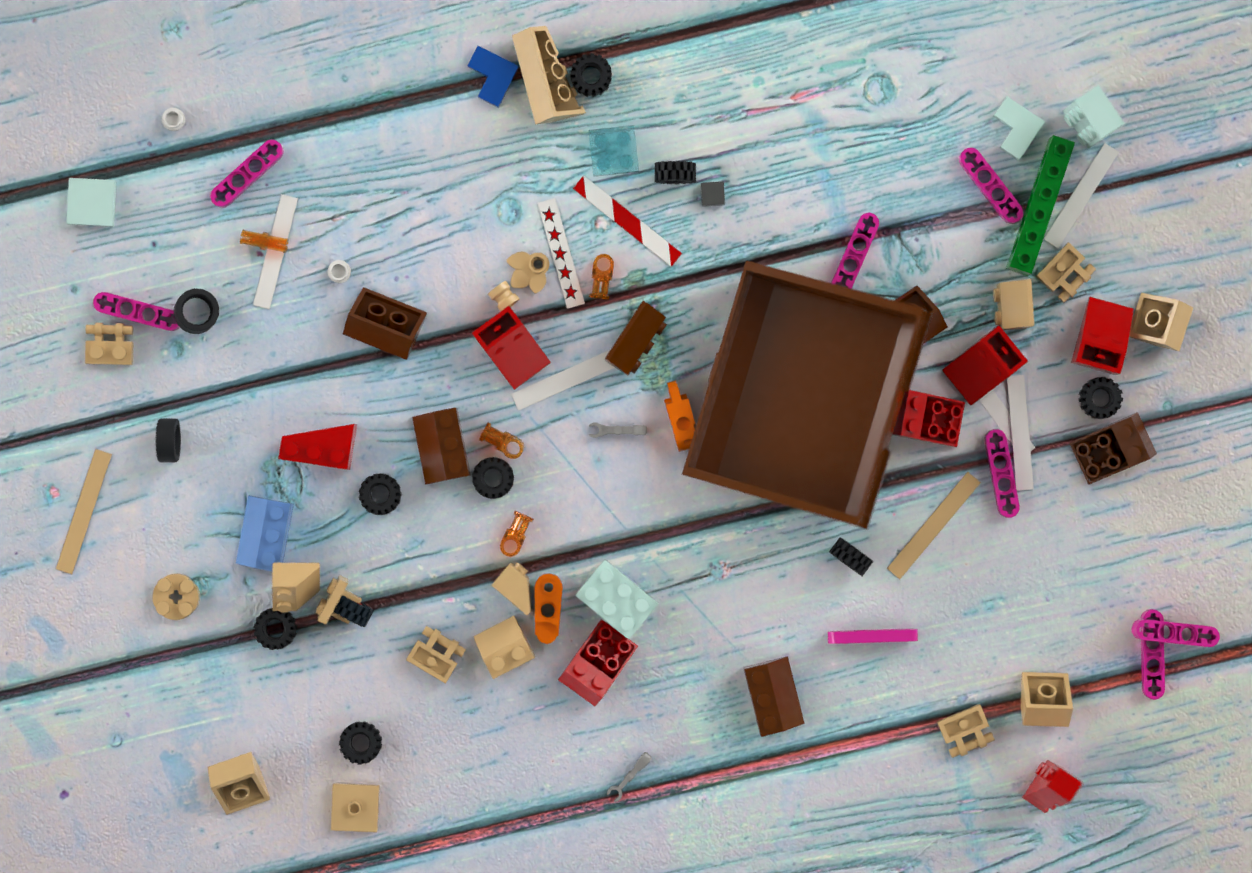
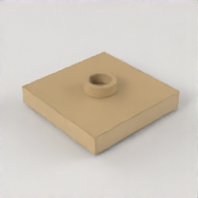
[331,783,380,832]

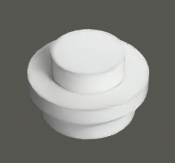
[162,108,185,131]
[328,260,351,283]

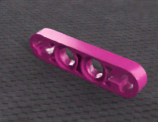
[210,140,284,208]
[959,148,1023,224]
[831,213,879,289]
[93,292,180,331]
[984,429,1020,518]
[1141,609,1165,700]
[1131,619,1220,647]
[828,629,918,644]

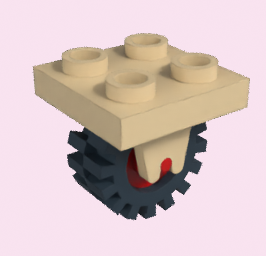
[316,575,374,627]

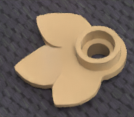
[506,251,550,294]

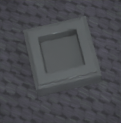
[701,181,725,206]

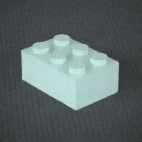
[1063,85,1125,149]
[575,559,658,639]

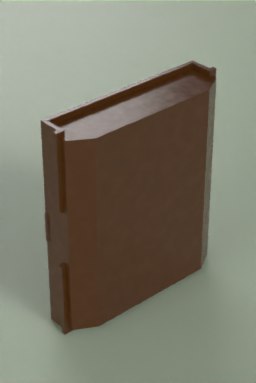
[682,260,932,530]

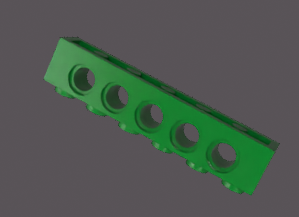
[1006,135,1075,276]

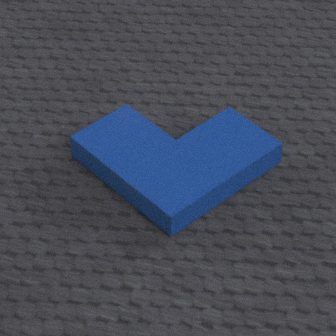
[468,46,519,108]

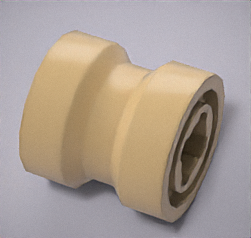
[488,281,520,311]

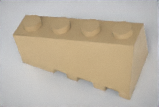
[512,26,586,124]

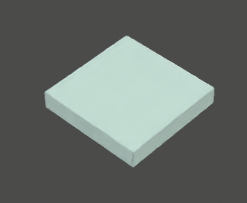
[66,178,117,227]

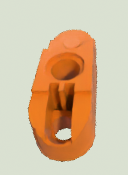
[664,380,695,452]
[535,573,563,644]

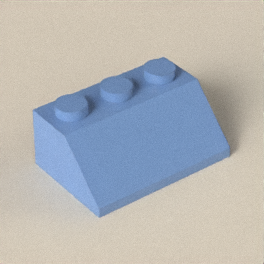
[236,495,294,571]

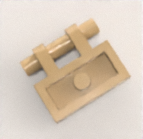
[1036,242,1096,303]
[85,323,134,365]
[406,626,466,684]
[937,704,995,758]

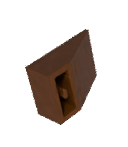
[1069,412,1157,485]

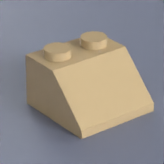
[993,279,1034,330]
[1129,293,1193,351]
[491,562,532,615]
[272,563,320,613]
[473,615,535,679]
[1021,672,1073,727]
[208,752,270,815]

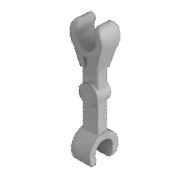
[589,423,647,438]
[607,752,651,802]

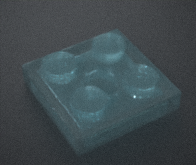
[588,125,639,177]

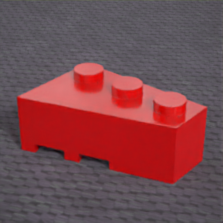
[278,424,357,470]
[1022,759,1083,813]

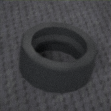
[174,288,219,334]
[155,418,181,462]

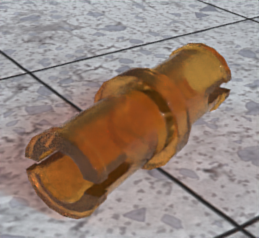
[240,229,289,253]

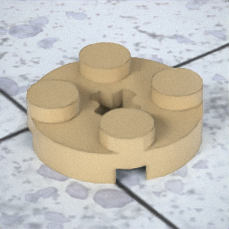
[153,574,200,620]

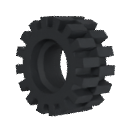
[570,53,612,97]
[654,161,696,184]
[1078,377,1123,419]
[472,457,514,499]
[359,474,402,515]
[829,537,873,576]
[253,608,297,650]
[339,721,382,765]

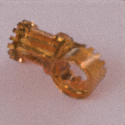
[589,254,614,300]
[479,422,525,459]
[500,511,534,557]

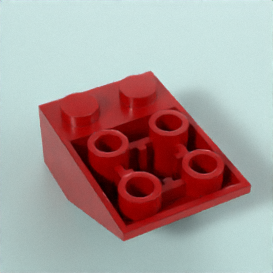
[1071,296,1134,375]
[472,306,551,390]
[942,325,1028,406]
[892,390,965,447]
[558,619,638,706]

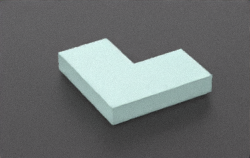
[993,96,1045,161]

